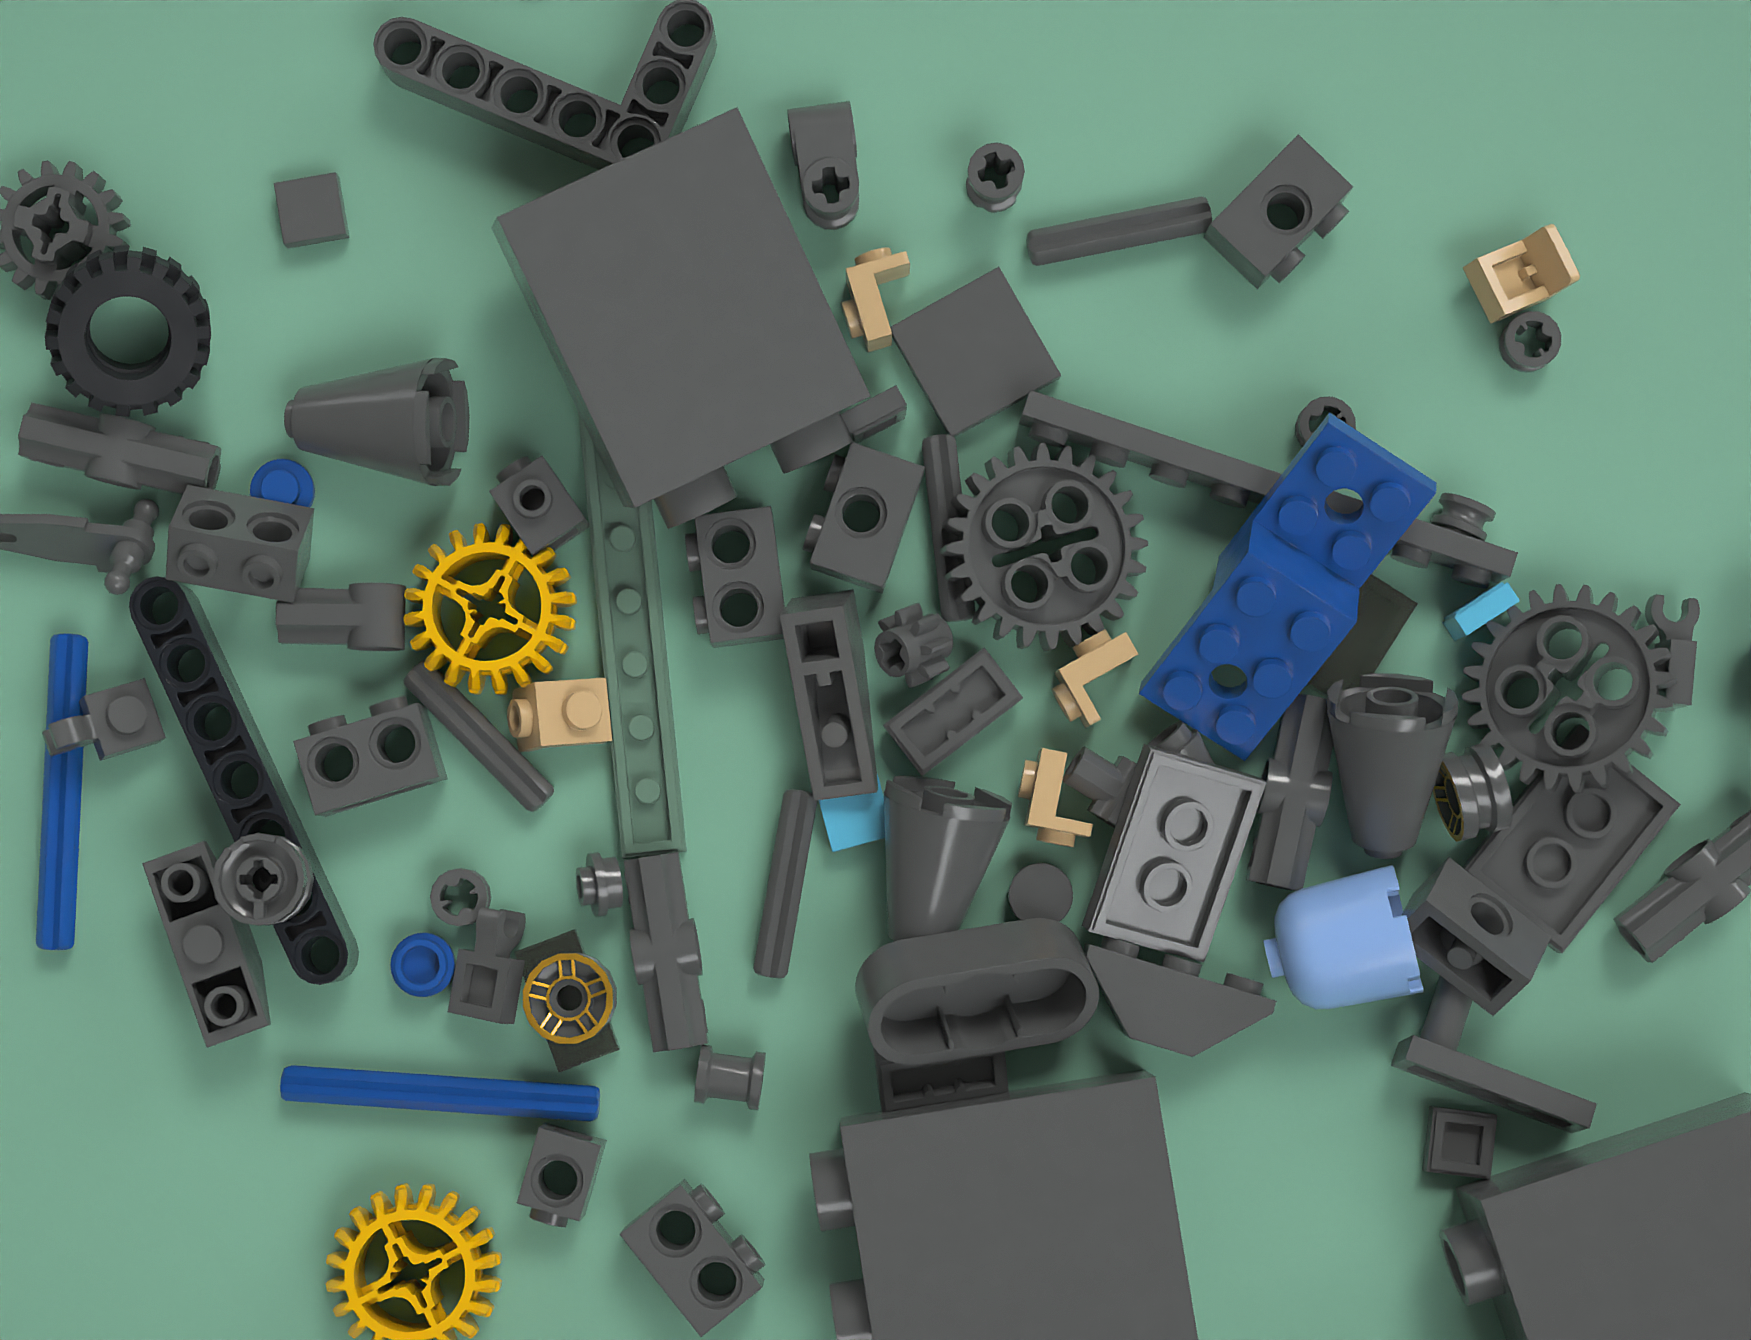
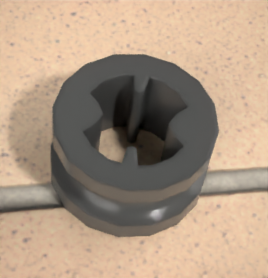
[1499,311,1561,372]
[1295,396,1356,447]
[1430,493,1496,541]
[430,868,492,926]

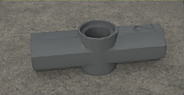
[18,403,222,495]
[1246,694,1334,891]
[1613,810,1751,963]
[624,852,709,1052]

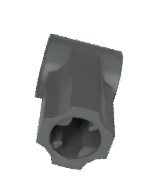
[275,583,406,651]

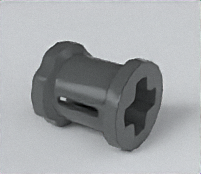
[966,142,1025,213]
[694,1045,766,1110]

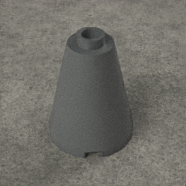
[284,358,470,486]
[1326,673,1458,859]
[884,775,1012,941]

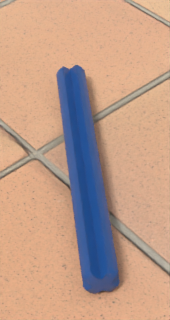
[36,633,88,950]
[280,1065,600,1122]

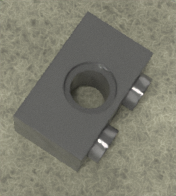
[1203,134,1353,289]
[803,442,925,594]
[1401,857,1552,1016]

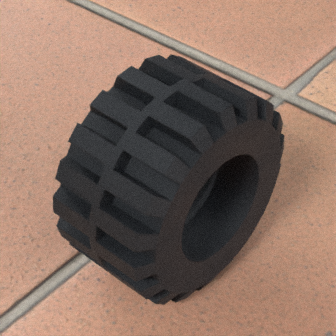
[44,245,211,417]

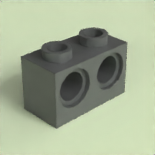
[166,485,314,603]
[685,506,785,648]
[293,696,448,817]
[619,1179,765,1337]

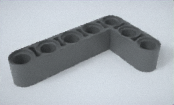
[373,0,717,170]

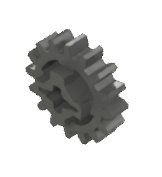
[0,160,131,300]

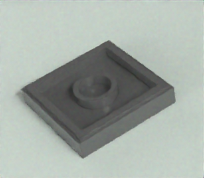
[890,267,1061,438]

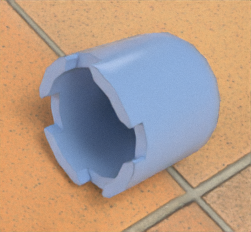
[1263,865,1423,1009]

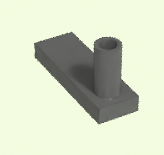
[1391,975,1597,1133]

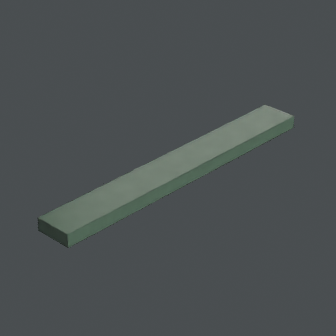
[578,412,687,858]

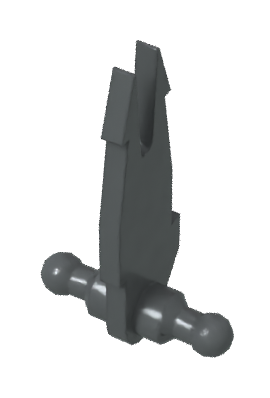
[0,499,159,595]

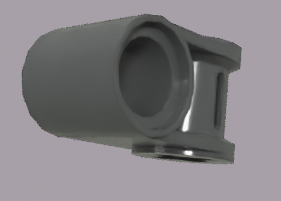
[787,101,859,230]

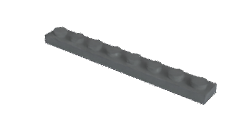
[1019,390,1518,589]

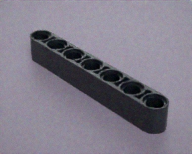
[129,576,359,985]

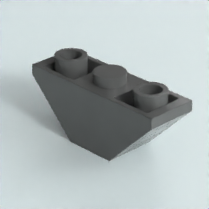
[142,841,271,1048]
[1083,935,1277,1057]

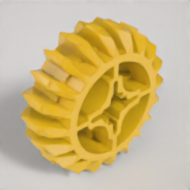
[403,523,577,695]
[326,1183,502,1340]

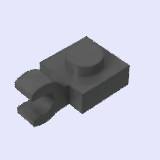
[1645,594,1700,709]
[42,678,166,761]
[447,907,526,1024]

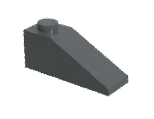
[780,589,878,801]

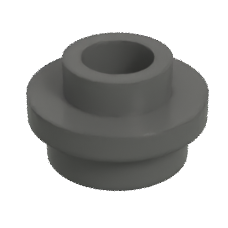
[576,852,623,917]

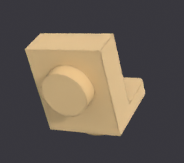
[1463,224,1580,324]
[841,247,910,352]
[1052,629,1138,728]
[507,678,612,752]
[1018,748,1093,847]

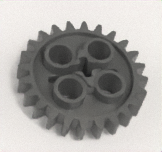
[940,443,1148,652]
[1462,584,1677,794]

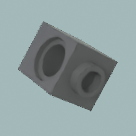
[517,1123,607,1227]

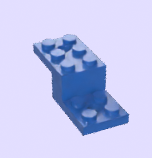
[1139,413,1437,761]

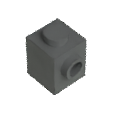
[489,456,589,556]

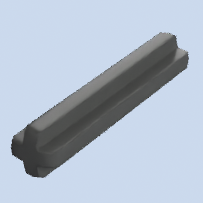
[1026,196,1212,266]
[922,434,976,622]
[403,660,554,812]
[753,789,818,979]

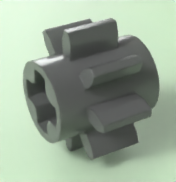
[874,603,953,688]

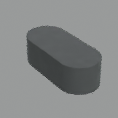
[855,918,1099,1066]

